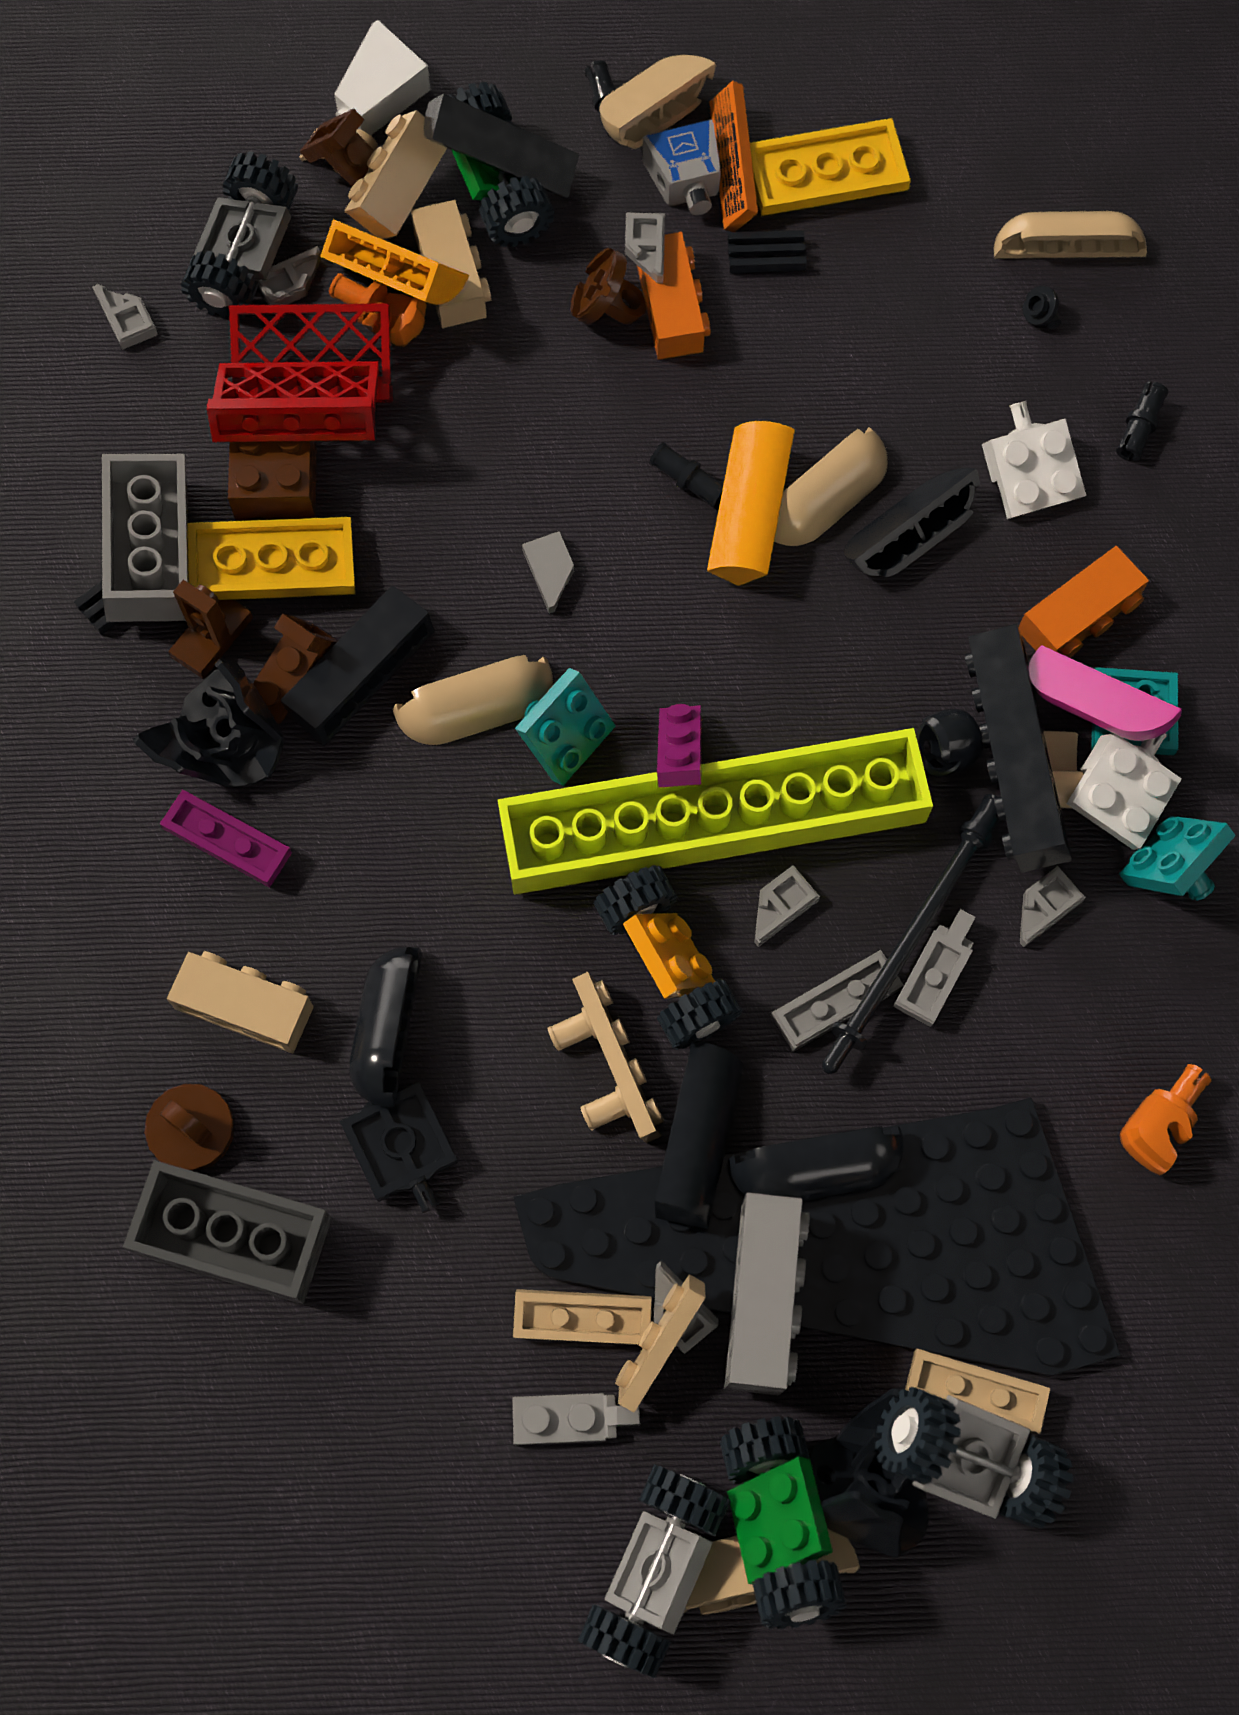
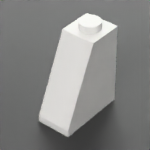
[335,20,430,135]

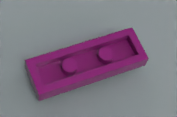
[657,704,702,788]
[160,789,292,888]

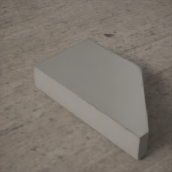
[625,212,665,283]
[255,246,321,305]
[92,284,158,350]
[522,531,574,613]
[754,865,820,947]
[1020,866,1086,947]

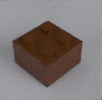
[228,441,317,521]

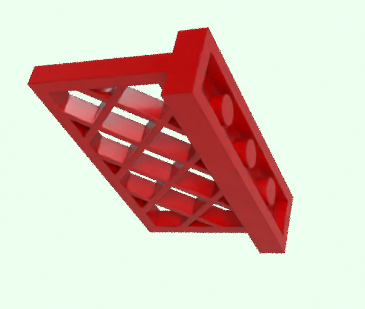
[229,303,393,403]
[207,361,379,442]

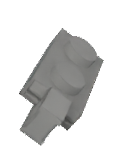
[893,909,976,1027]
[512,1393,640,1445]

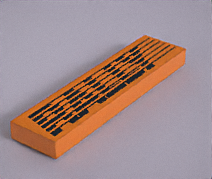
[710,81,758,232]

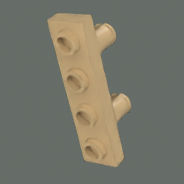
[547,972,664,1143]

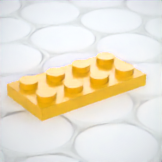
[750,118,911,216]
[187,517,355,600]

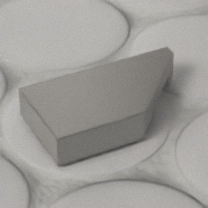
[654,1260,718,1354]

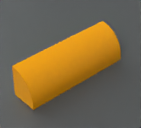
[320,219,469,305]
[707,421,795,586]

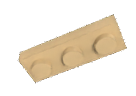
[615,1274,705,1413]
[513,1289,651,1344]
[905,1349,1050,1434]

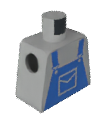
[642,120,721,215]

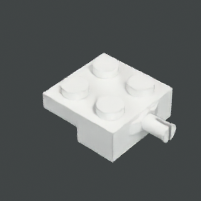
[982,401,1086,519]
[1067,733,1182,850]

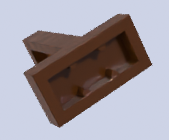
[299,108,375,187]
[168,579,253,679]
[253,613,338,724]

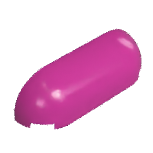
[1028,645,1182,741]

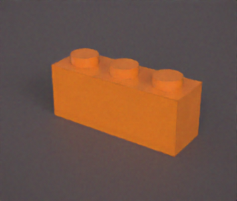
[637,232,710,360]
[1018,545,1149,658]

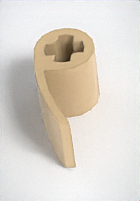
[1044,731,1084,809]

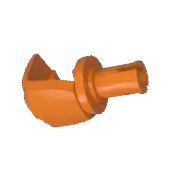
[329,273,427,347]
[1120,1064,1211,1175]

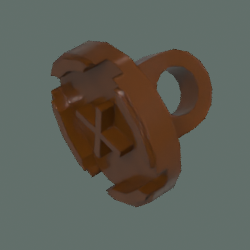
[571,248,646,324]
[144,1084,234,1171]

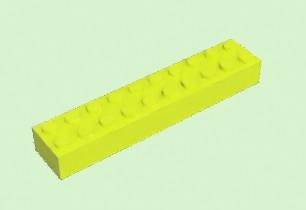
[497,728,933,895]

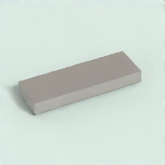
[771,950,904,1052]

